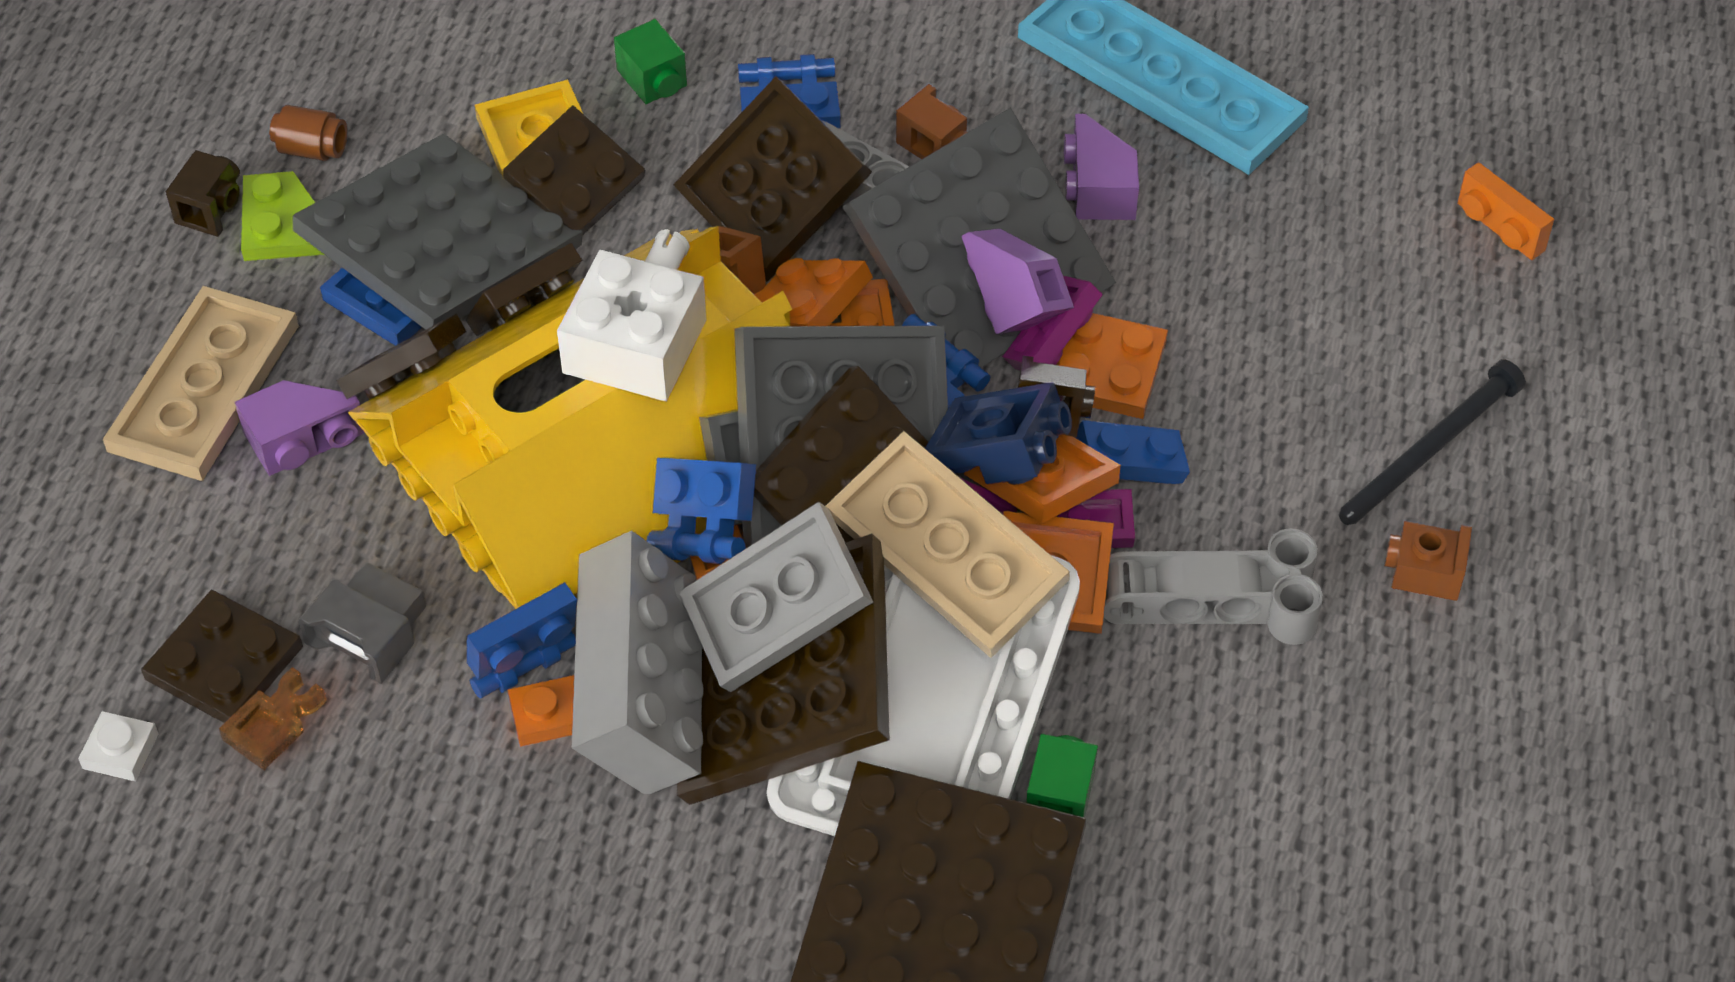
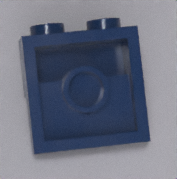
[925,382,1072,484]

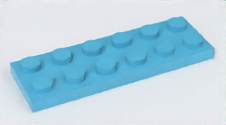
[1018,0,1309,175]

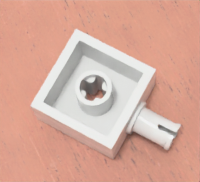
[557,229,706,402]

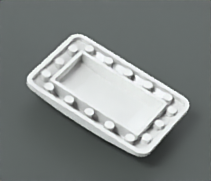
[766,555,1080,836]

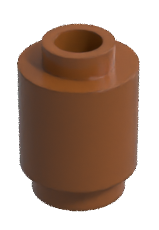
[269,105,347,161]

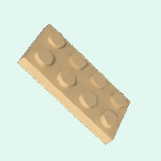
[103,286,299,481]
[826,431,1070,658]

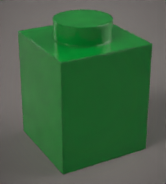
[614,19,687,105]
[1026,734,1098,818]

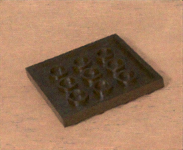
[677,534,890,805]
[791,761,1086,982]

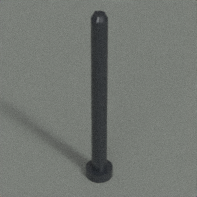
[1339,359,1526,525]

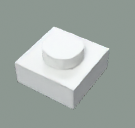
[78,711,158,782]

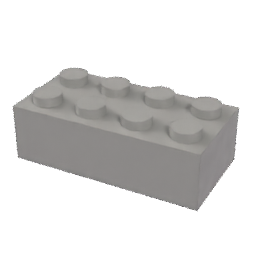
[572,530,703,794]

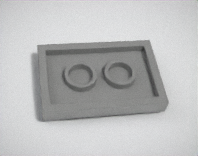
[679,502,873,692]

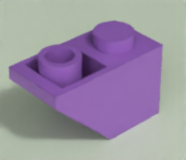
[1064,114,1139,220]
[962,229,1074,334]
[235,380,365,476]

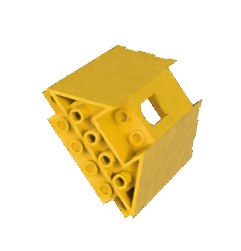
[348,226,792,609]

